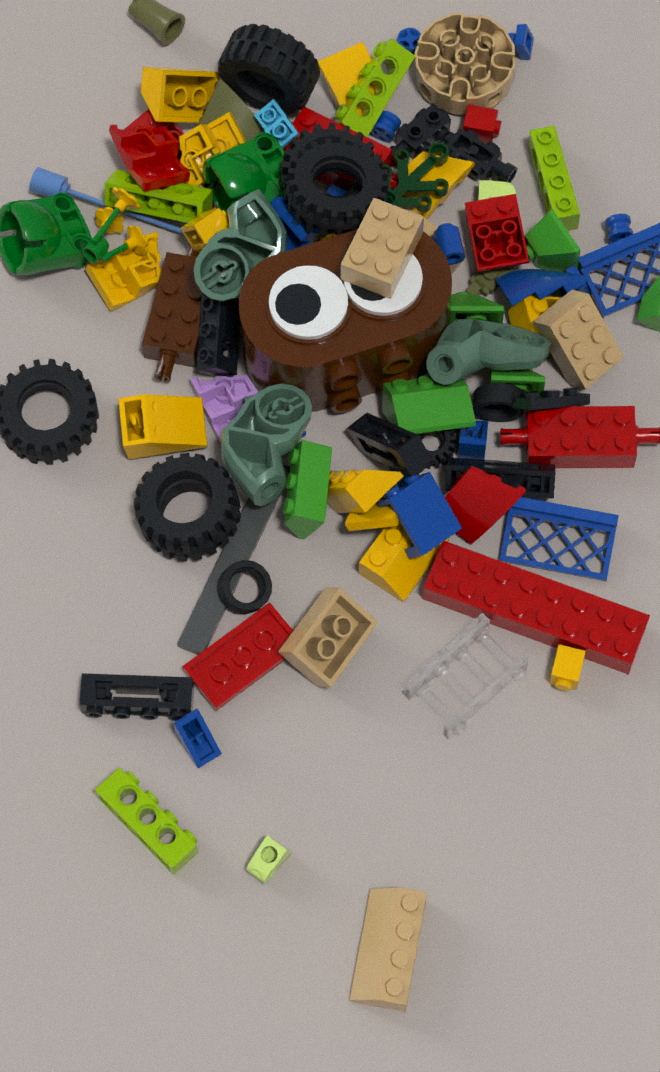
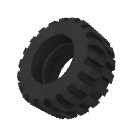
[218,24,320,115]
[134,453,241,561]

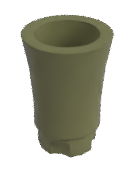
[128,0,185,45]

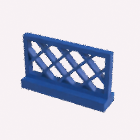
[578,223,660,318]
[499,497,619,581]

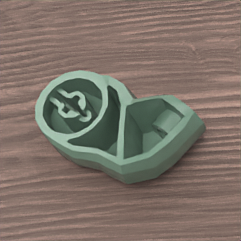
[193,189,287,302]
[426,319,551,385]
[221,384,312,506]

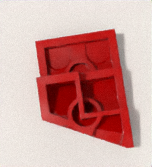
[109,125,190,192]
[444,466,526,544]

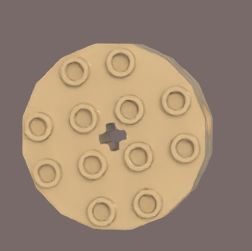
[414,13,515,115]

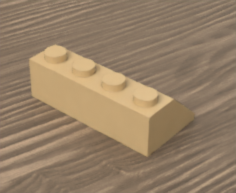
[349,887,427,1012]

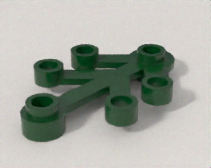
[382,142,449,213]

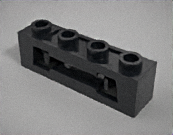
[196,292,241,377]
[347,413,433,477]
[445,457,556,499]
[79,673,194,721]

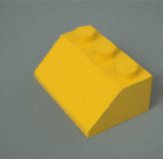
[141,66,220,123]
[327,469,403,513]
[359,521,449,603]

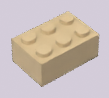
[341,198,424,299]
[533,290,624,389]
[278,587,378,687]

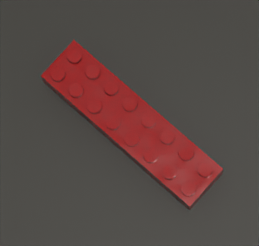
[423,541,650,675]

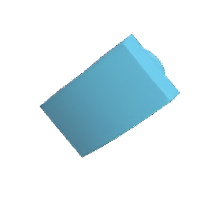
[254,99,300,148]

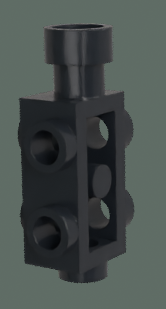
[390,103,451,168]
[444,128,518,183]

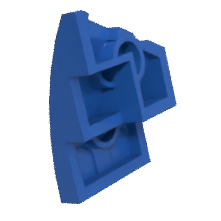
[495,269,589,306]

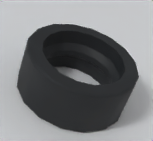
[473,383,524,422]
[217,560,272,615]

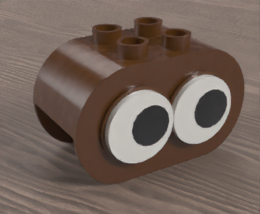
[239,229,452,413]

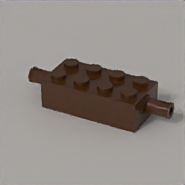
[142,245,202,382]

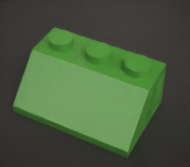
[382,376,476,434]
[282,440,332,539]

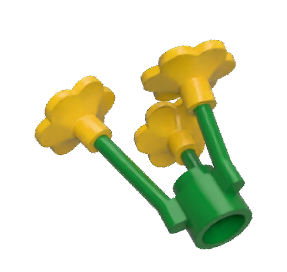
[82,187,148,264]

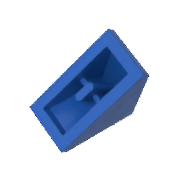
[458,420,488,460]
[173,709,222,768]

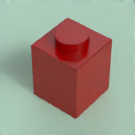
[463,104,502,144]

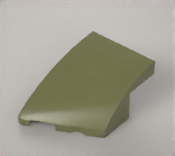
[196,79,265,149]

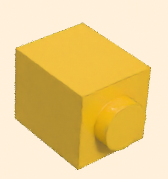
[549,644,586,691]

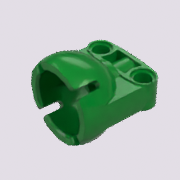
[203,132,285,214]
[0,193,92,276]

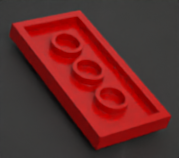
[182,602,293,711]

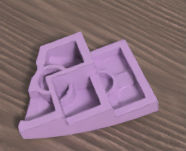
[190,375,258,444]

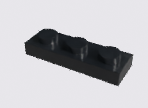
[513,388,590,410]

